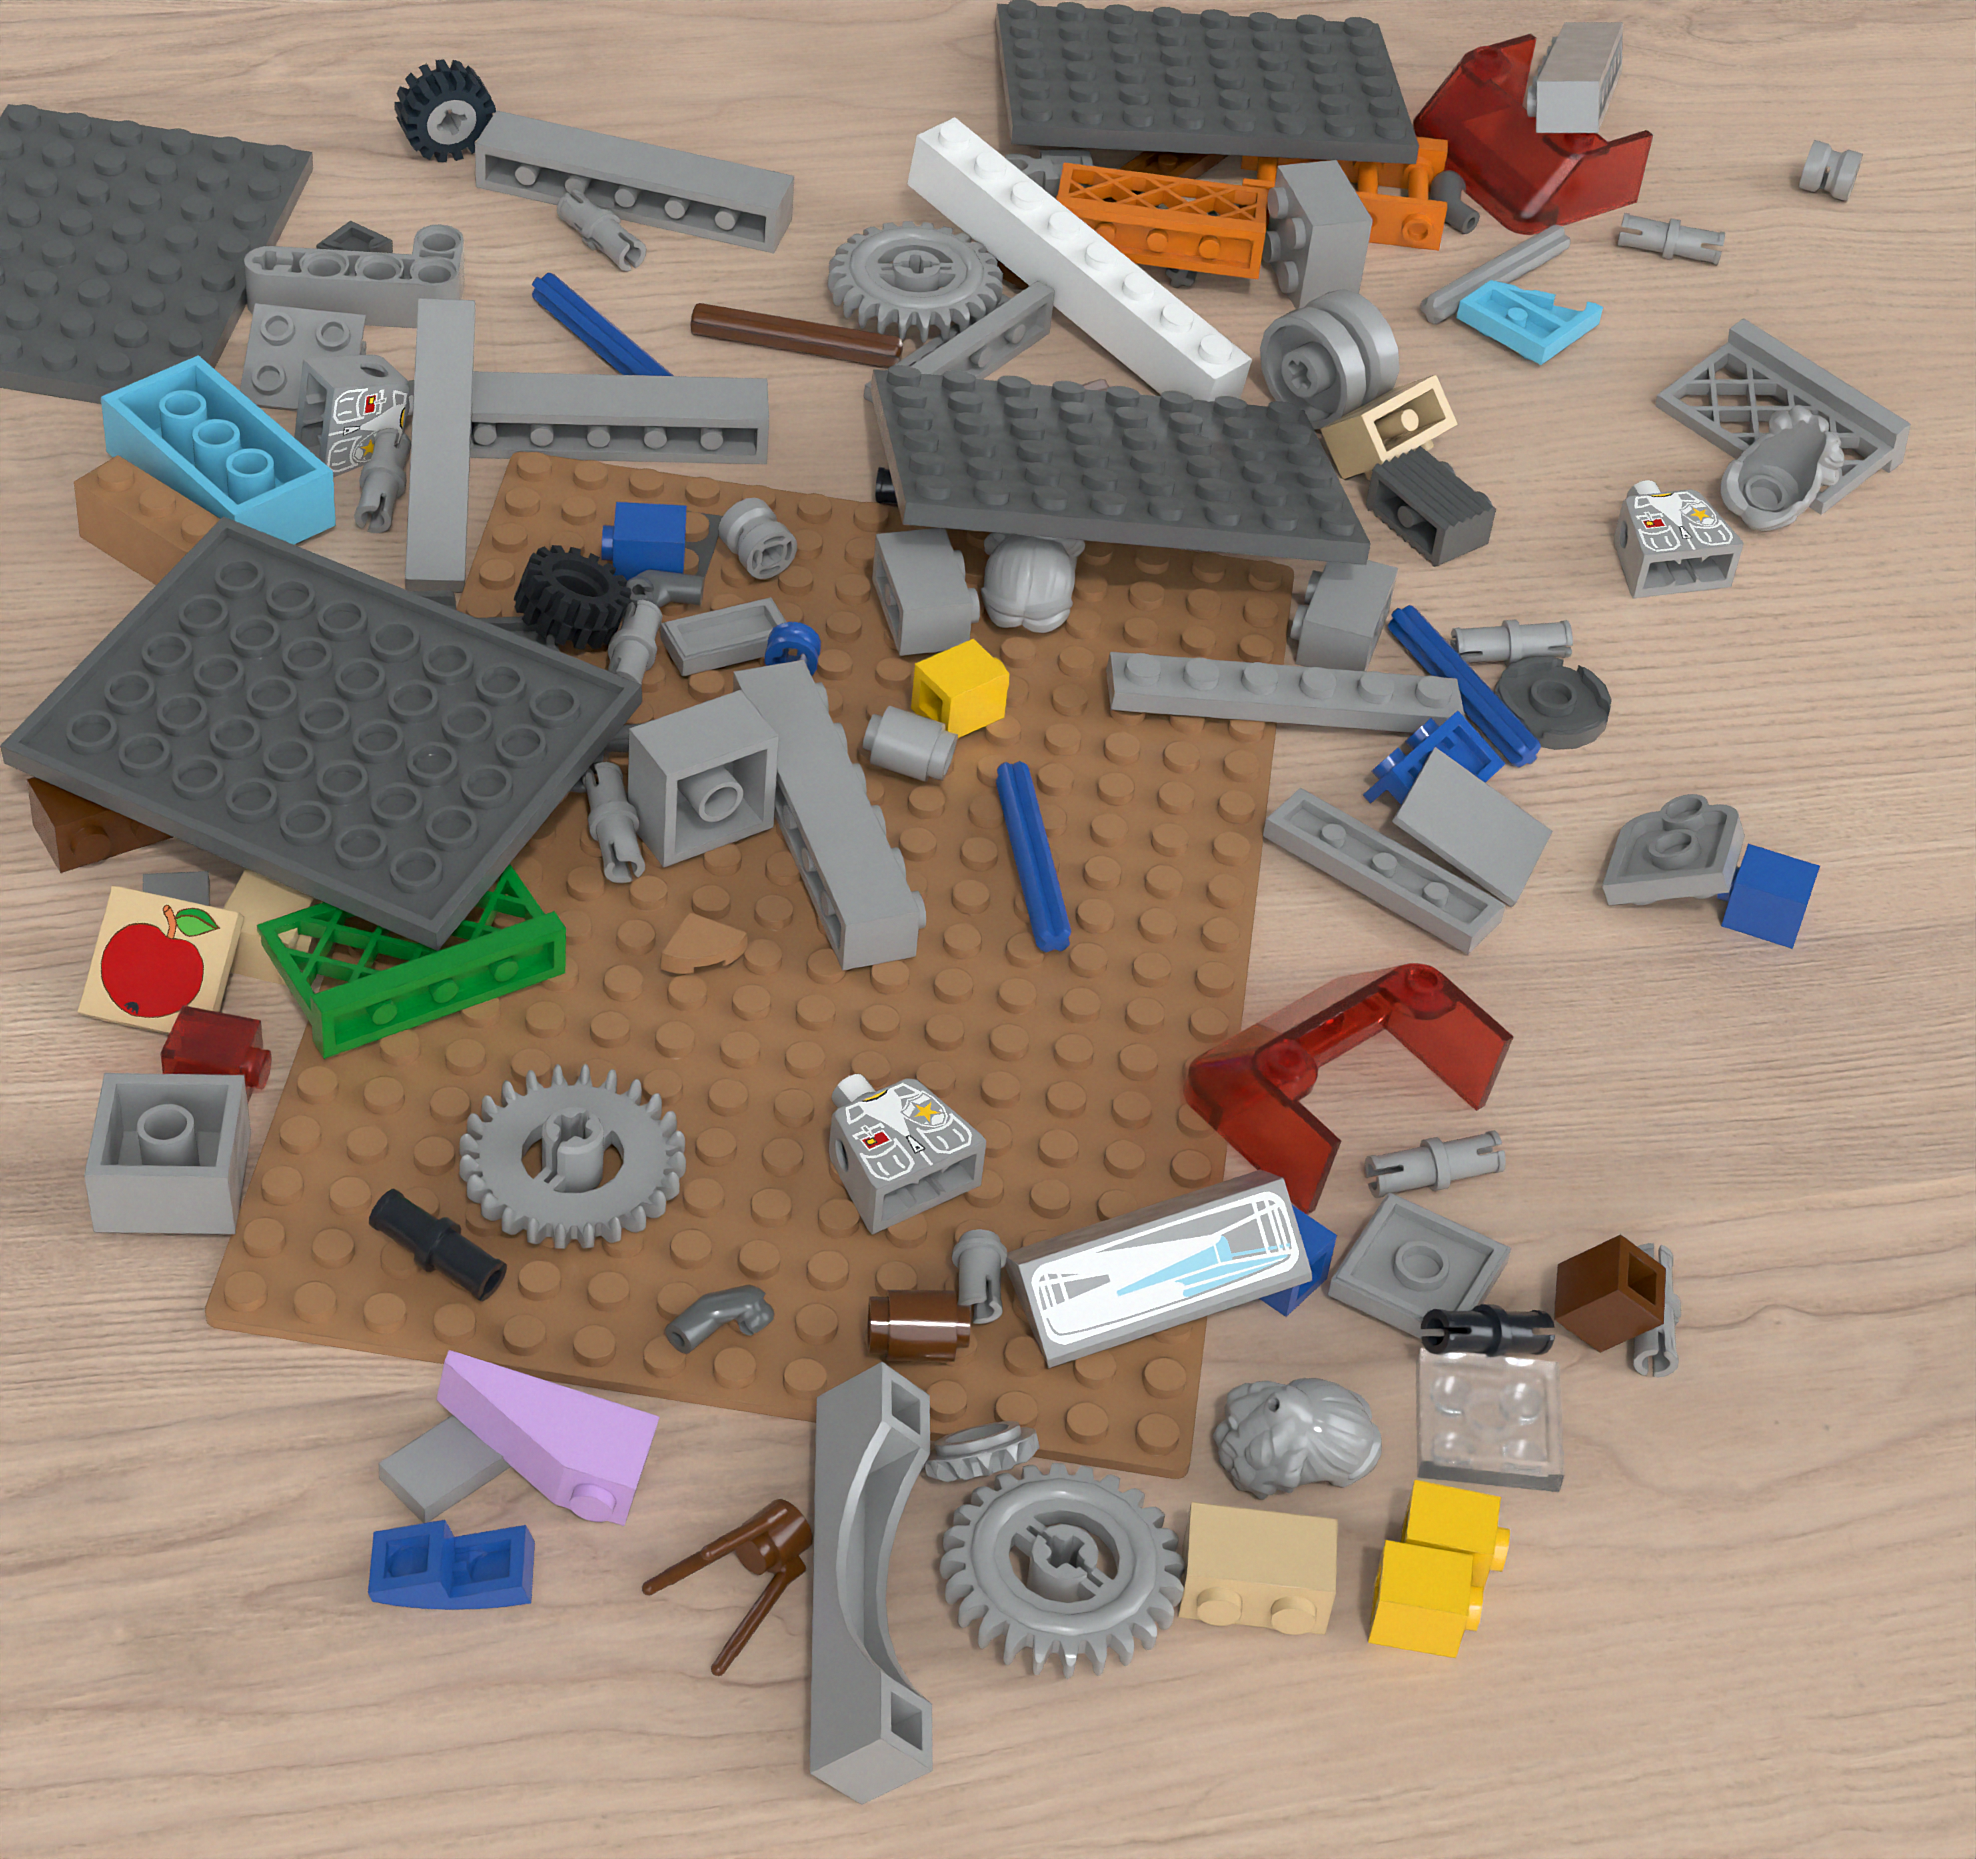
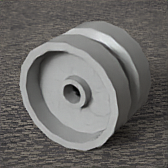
[1260,289,1399,429]

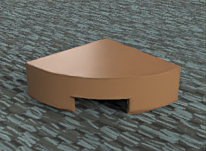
[661,912,748,974]

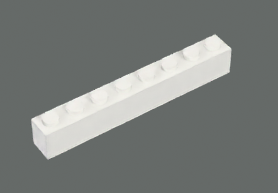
[907,117,1252,402]

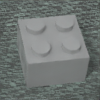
[1262,160,1373,309]
[628,690,779,868]
[84,1073,251,1234]

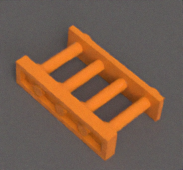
[1239,137,1448,251]

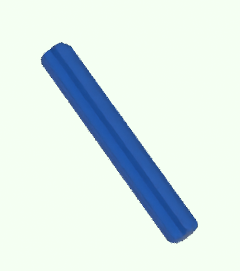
[532,273,674,376]
[1388,605,1541,768]
[996,761,1072,953]

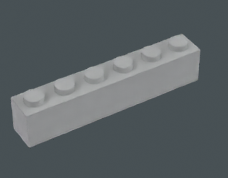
[1527,22,1623,133]
[475,110,794,254]
[470,371,769,464]
[733,660,926,971]

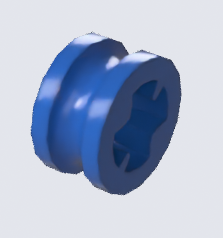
[764,622,821,676]

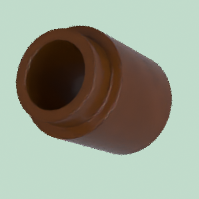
[867,1290,971,1362]

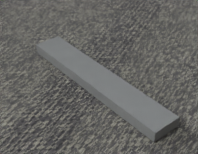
[405,298,476,592]

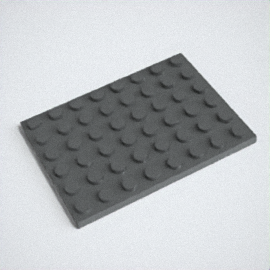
[995,0,1419,164]
[0,104,313,404]
[870,365,1371,565]
[0,516,642,951]

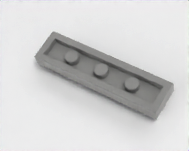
[1263,788,1506,955]

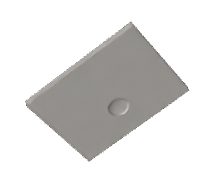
[1392,747,1553,908]

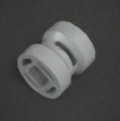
[1799,140,1863,201]
[718,498,797,579]

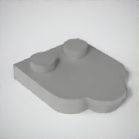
[1602,794,1745,905]

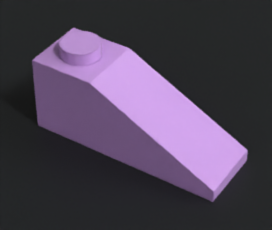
[436,1350,660,1526]

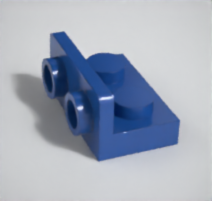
[1363,710,1506,805]

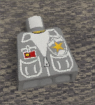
[294,355,414,477]
[1614,480,1744,598]
[829,1074,986,1235]

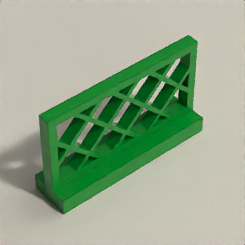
[257,864,566,1059]

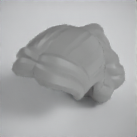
[1721,405,1845,531]
[981,532,1085,633]
[1213,1378,1382,1500]

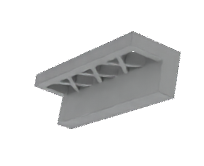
[864,281,1055,403]

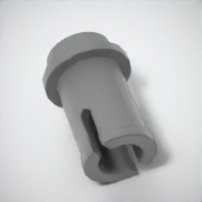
[952,1229,1008,1324]

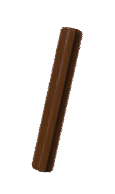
[691,303,903,368]

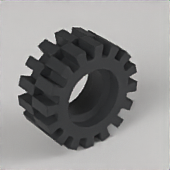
[513,545,632,650]

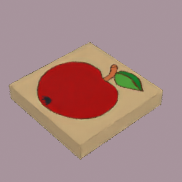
[77,885,244,1044]

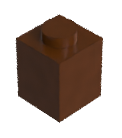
[1554,1234,1666,1353]

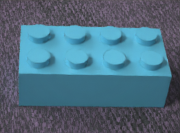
[101,355,336,545]

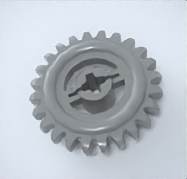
[828,221,1003,343]
[459,1063,686,1249]
[940,1463,1185,1679]

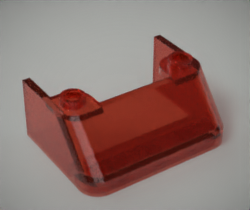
[1412,33,1653,235]
[1183,963,1514,1215]

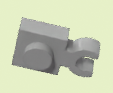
[1005,150,1094,197]

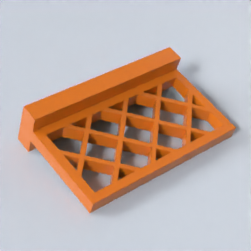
[1056,162,1268,279]

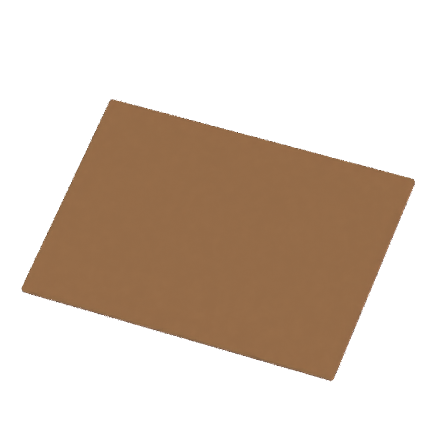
[205,452,1294,1479]

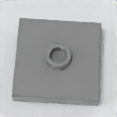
[1328,1192,1511,1354]

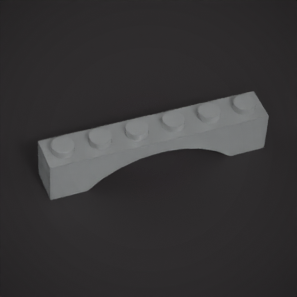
[809,1362,933,1805]

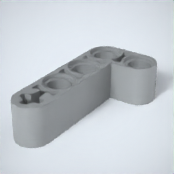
[244,224,464,328]

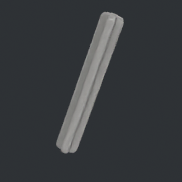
[1420,225,1571,324]

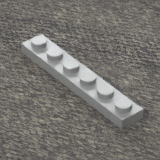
[1106,652,1465,733]

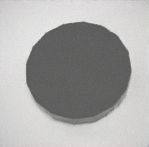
[1495,656,1612,750]

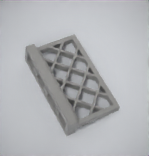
[1656,318,1911,515]

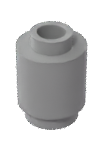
[863,706,958,782]

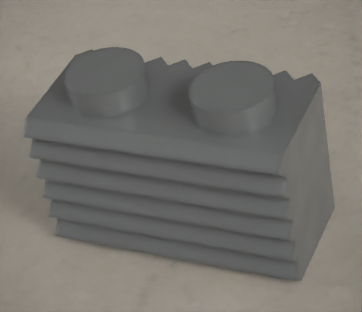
[1366,446,1496,567]

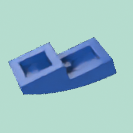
[368,1520,535,1610]

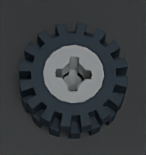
[394,59,496,162]

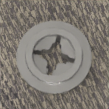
[924,1421,1040,1482]

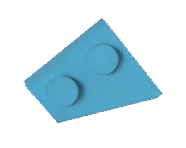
[1456,280,1603,365]

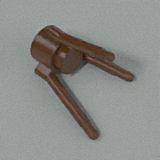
[642,1499,813,1676]

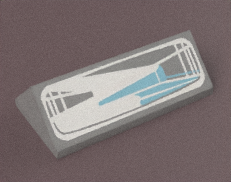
[1005,1169,1312,1368]

